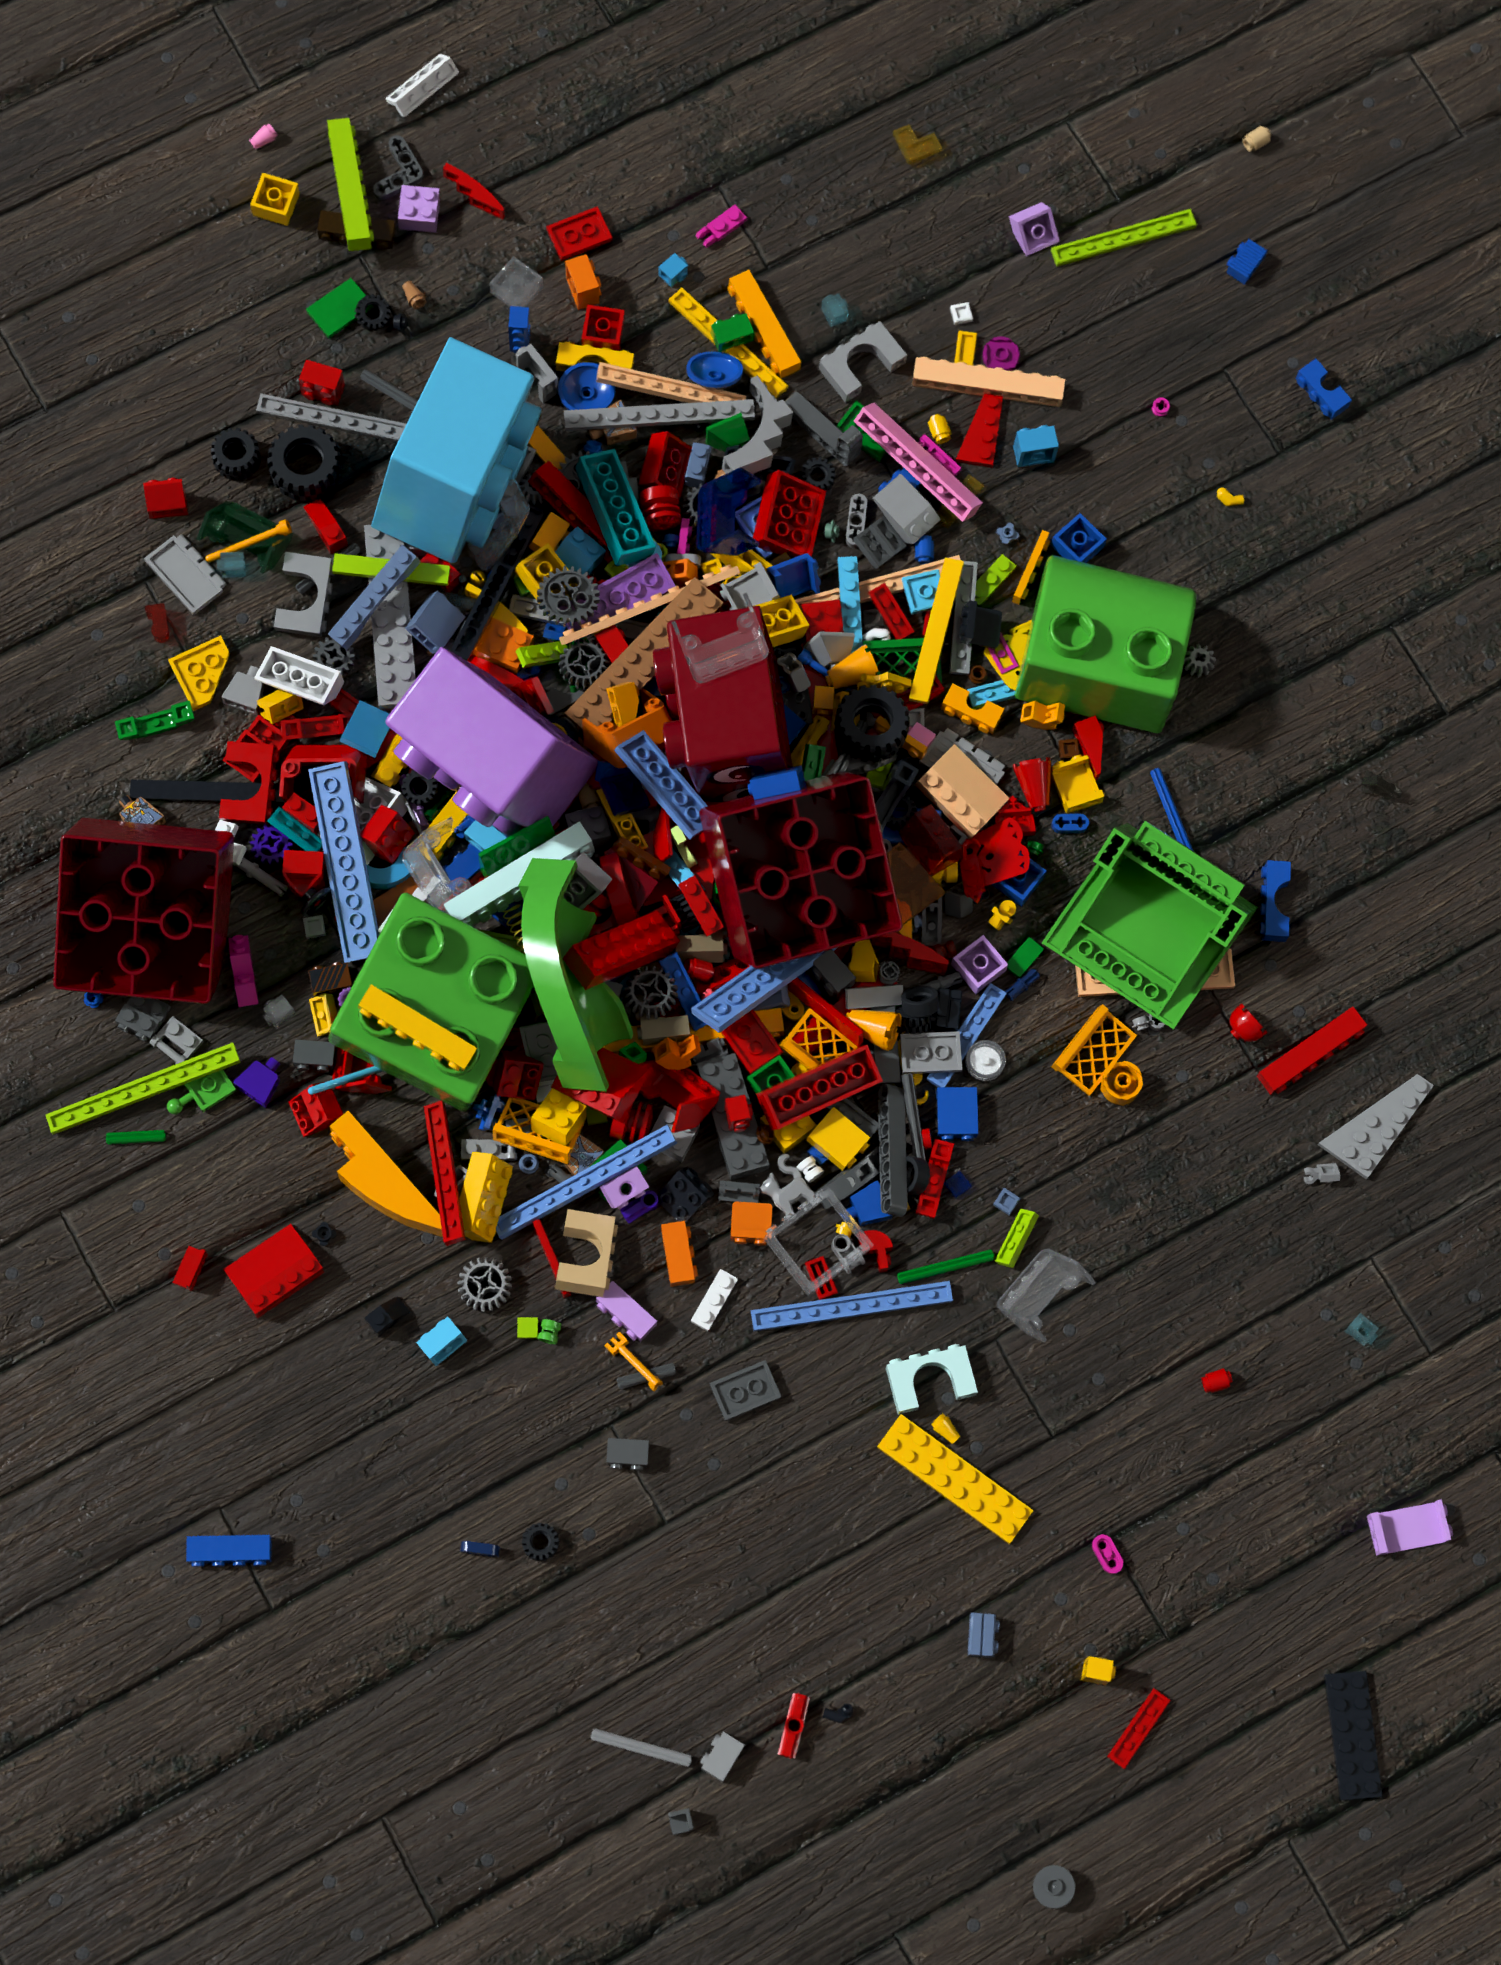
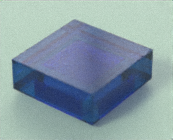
[944,1171,972,1199]

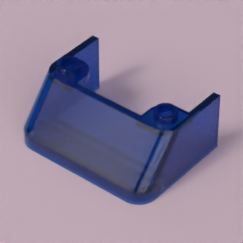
[696,467,761,556]

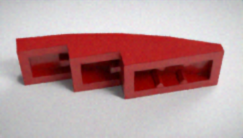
[443,163,505,220]

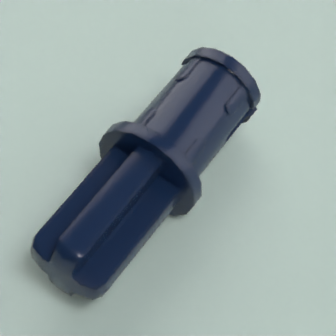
[1005,969,1040,1001]

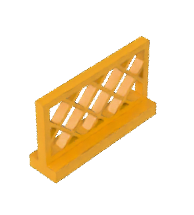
[1051,1004,1137,1096]
[779,1008,857,1070]
[493,1097,585,1164]

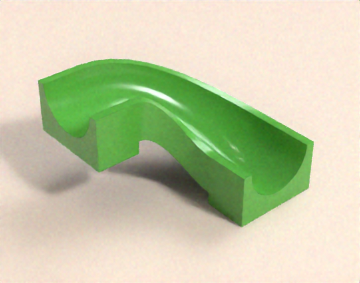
[518,858,634,1092]

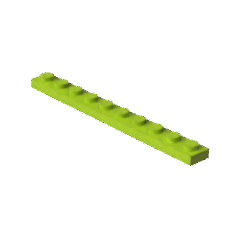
[45,1043,241,1135]

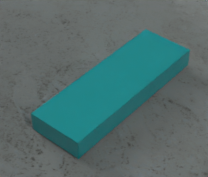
[267,807,323,852]

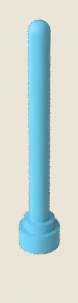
[308,1066,385,1095]

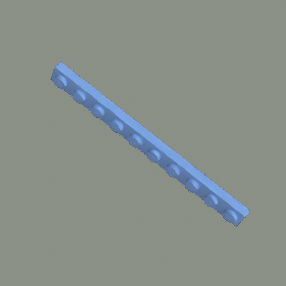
[496,1125,677,1240]
[751,1281,953,1331]

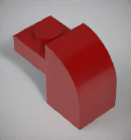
[857,1230,893,1273]

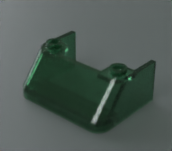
[196,501,293,574]

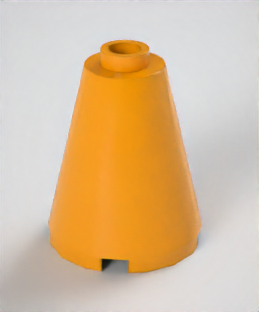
[825,644,878,689]
[845,1010,902,1051]

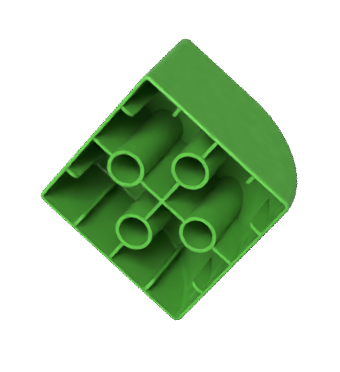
[1015,555,1196,733]

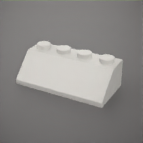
[254,646,344,705]

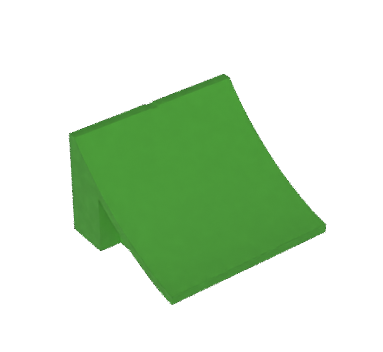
[1042,821,1258,1029]

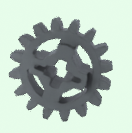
[313,637,355,677]

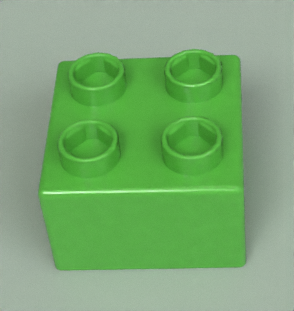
[328,893,534,1112]

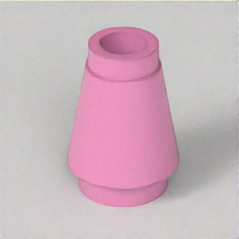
[249,124,278,149]

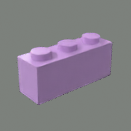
[596,1281,657,1342]

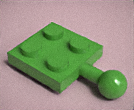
[167,1069,237,1114]

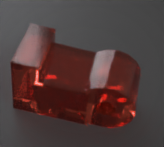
[145,603,170,643]

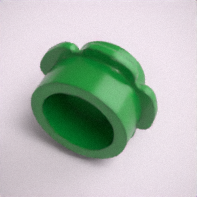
[1026,841,1043,857]

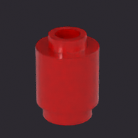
[684,958,714,982]
[1201,1368,1233,1393]

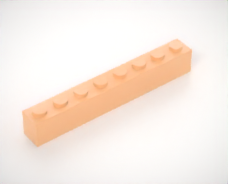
[912,357,1065,407]

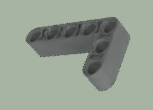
[785,392,863,466]

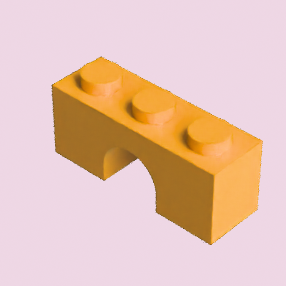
[941,683,1004,734]

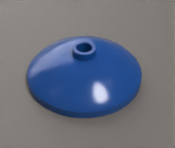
[686,351,743,389]
[558,362,615,410]

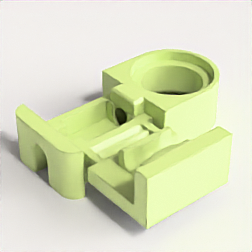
[670,826,698,869]

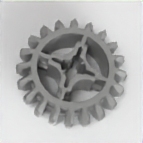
[457,1257,512,1312]

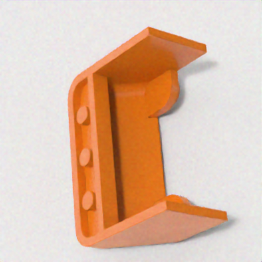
[582,688,672,768]

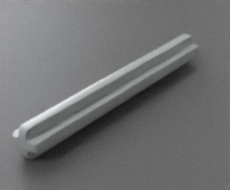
[591,1729,692,1767]

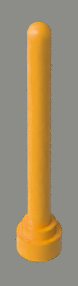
[205,519,292,562]

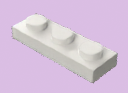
[691,1269,738,1332]

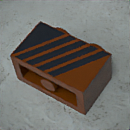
[309,962,352,997]

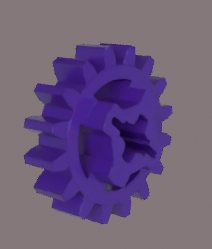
[250,824,293,866]

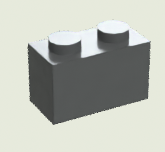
[293,1039,336,1073]
[606,1438,649,1471]

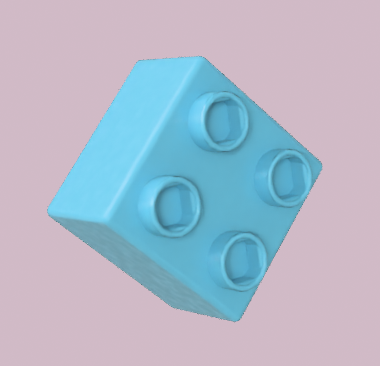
[371,337,542,563]

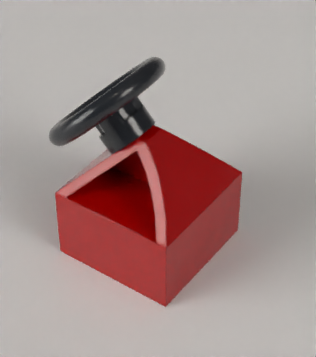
[282,850,332,917]

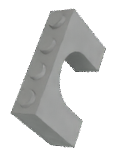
[819,321,907,403]
[274,552,335,637]

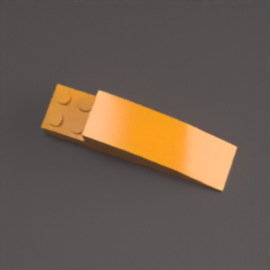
[330,1111,443,1237]

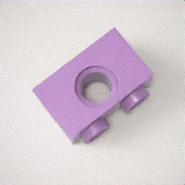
[599,1166,649,1209]

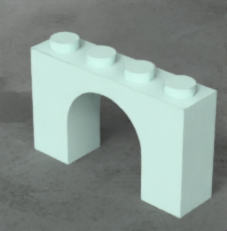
[886,1344,978,1415]

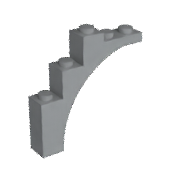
[722,376,793,482]

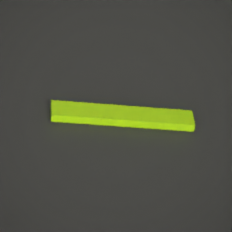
[332,553,450,586]

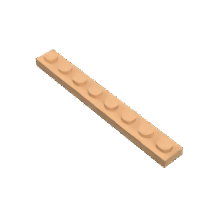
[596,362,746,403]

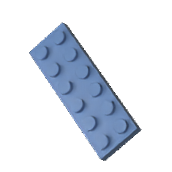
[614,730,708,840]

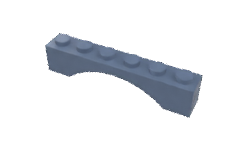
[328,545,421,650]

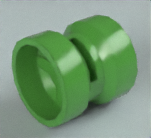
[538,1319,562,1344]

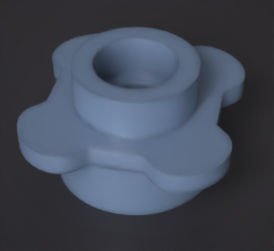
[996,523,1019,544]

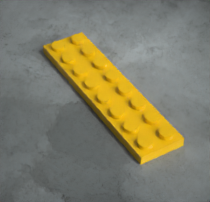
[877,1414,1034,1544]

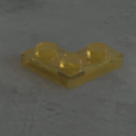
[892,124,942,165]

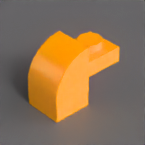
[1020,701,1065,730]

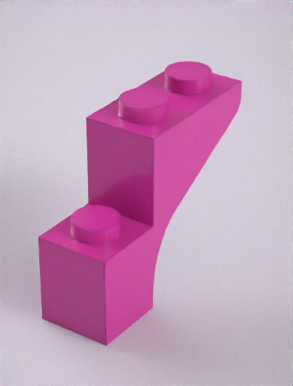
[228,935,259,1007]

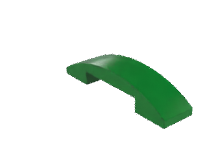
[115,700,195,740]

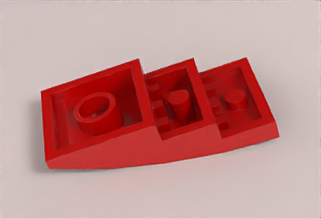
[223,711,297,783]
[871,932,949,975]

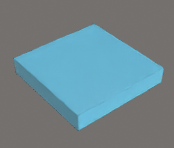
[901,569,940,615]

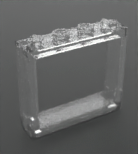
[764,1188,874,1296]

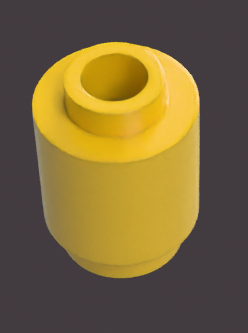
[928,414,951,444]

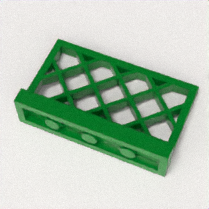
[863,638,942,684]

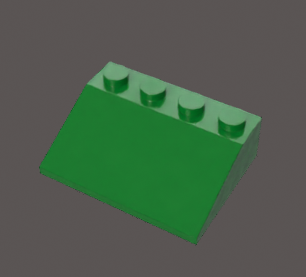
[478,816,556,878]

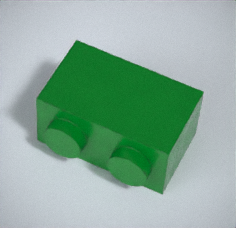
[711,313,754,352]

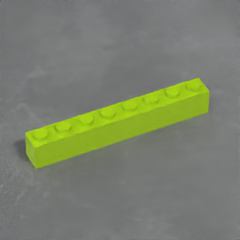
[327,118,374,251]

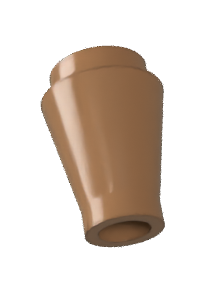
[402,281,426,309]

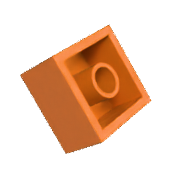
[565,254,602,310]

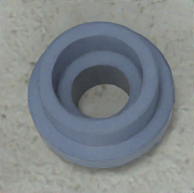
[519,1154,539,1174]

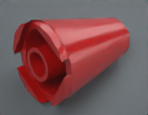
[1013,757,1051,812]

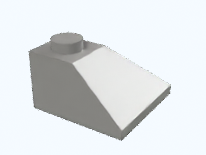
[803,631,855,668]

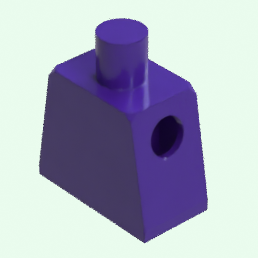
[233,1057,280,1108]

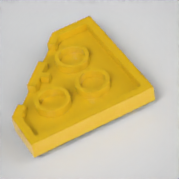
[168,635,230,711]

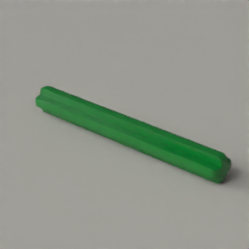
[897,1249,994,1284]

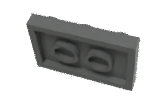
[709,1360,781,1421]

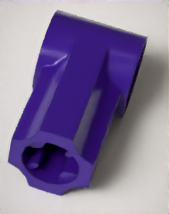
[619,1190,658,1224]

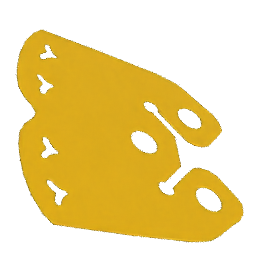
[983,624,1031,690]

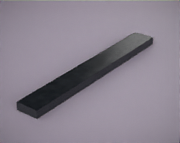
[130,779,286,804]

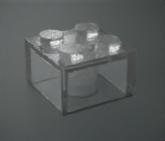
[490,256,543,307]

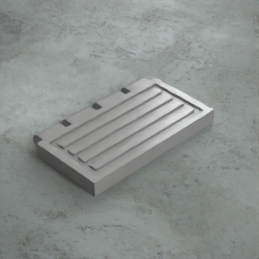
[144,534,227,616]
[919,728,1006,785]

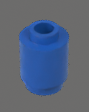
[915,535,934,565]

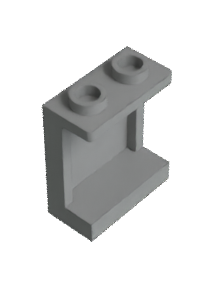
[516,344,558,403]
[720,562,780,610]

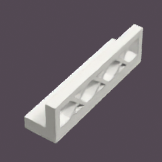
[385,54,459,117]

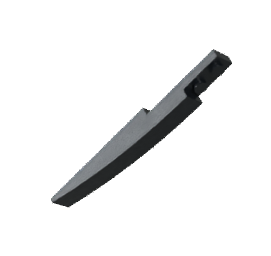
[451,504,545,661]

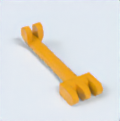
[604,1332,663,1391]

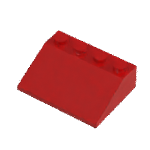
[751,470,826,558]
[550,1047,650,1123]
[223,1223,325,1319]

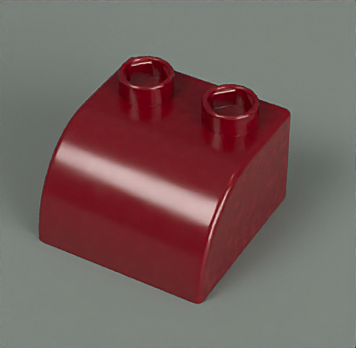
[53,818,234,1004]

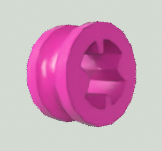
[1152,398,1170,417]

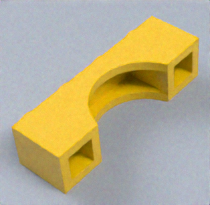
[556,342,634,372]

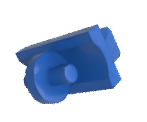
[473,1094,506,1131]

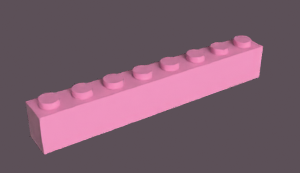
[854,403,983,522]

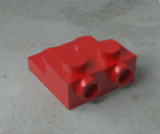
[513,676,554,716]

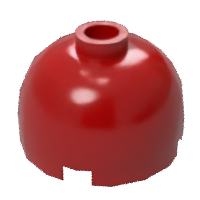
[1230,1003,1268,1042]

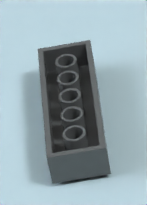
[697,1053,769,1181]

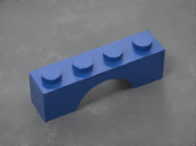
[1259,860,1291,942]

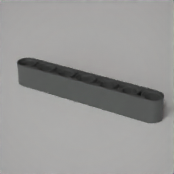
[878,1083,908,1217]

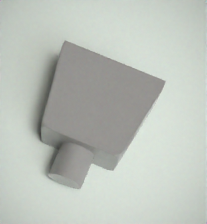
[222,666,264,716]

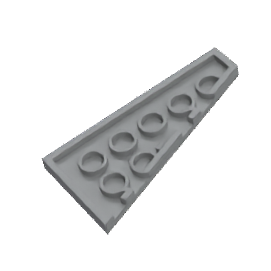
[1318,1074,1434,1179]

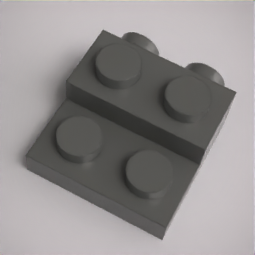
[115,997,171,1041]

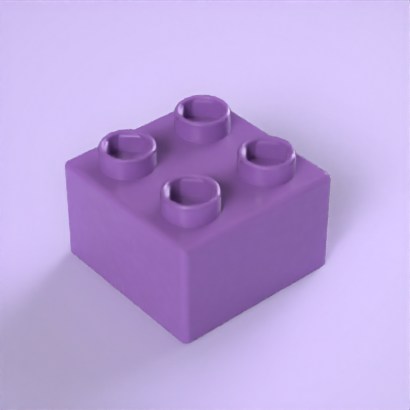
[385,647,599,836]

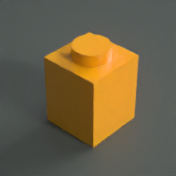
[813,686,835,717]

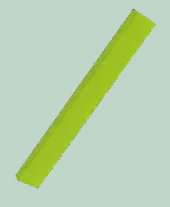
[1051,209,1197,267]

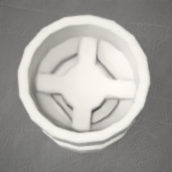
[797,1155,824,1183]

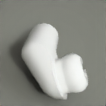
[862,628,891,641]

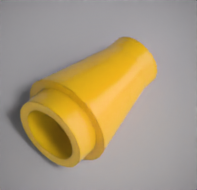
[931,1413,960,1444]

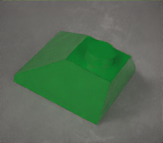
[705,413,750,452]

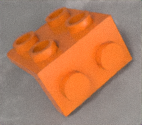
[730,1201,772,1246]

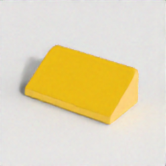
[309,993,337,1037]

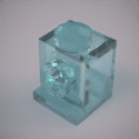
[1344,1313,1379,1346]

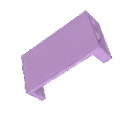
[1367,1499,1453,1556]

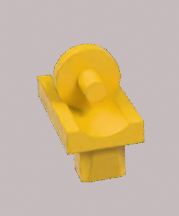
[988,900,1016,931]

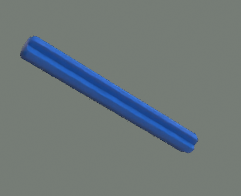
[1150,768,1193,851]

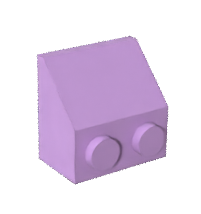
[1009,202,1060,256]

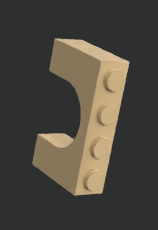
[555,1209,618,1297]

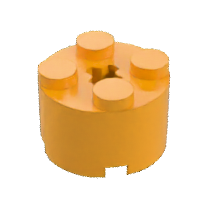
[1100,1061,1143,1106]

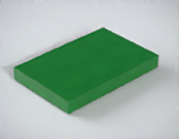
[306,278,374,339]
[836,401,887,462]

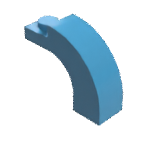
[367,847,422,890]

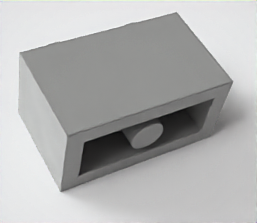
[700,1732,744,1782]

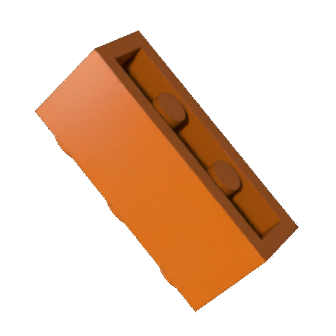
[661,1221,698,1287]

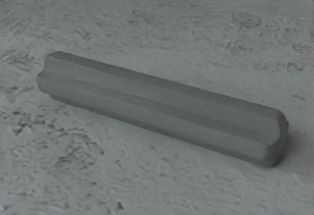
[617,1363,676,1389]

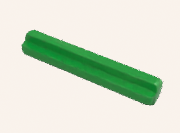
[106,1130,166,1144]

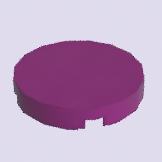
[982,336,1020,371]

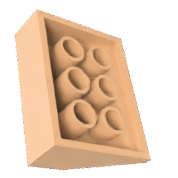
[914,744,1009,839]

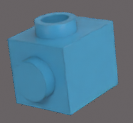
[658,253,688,287]

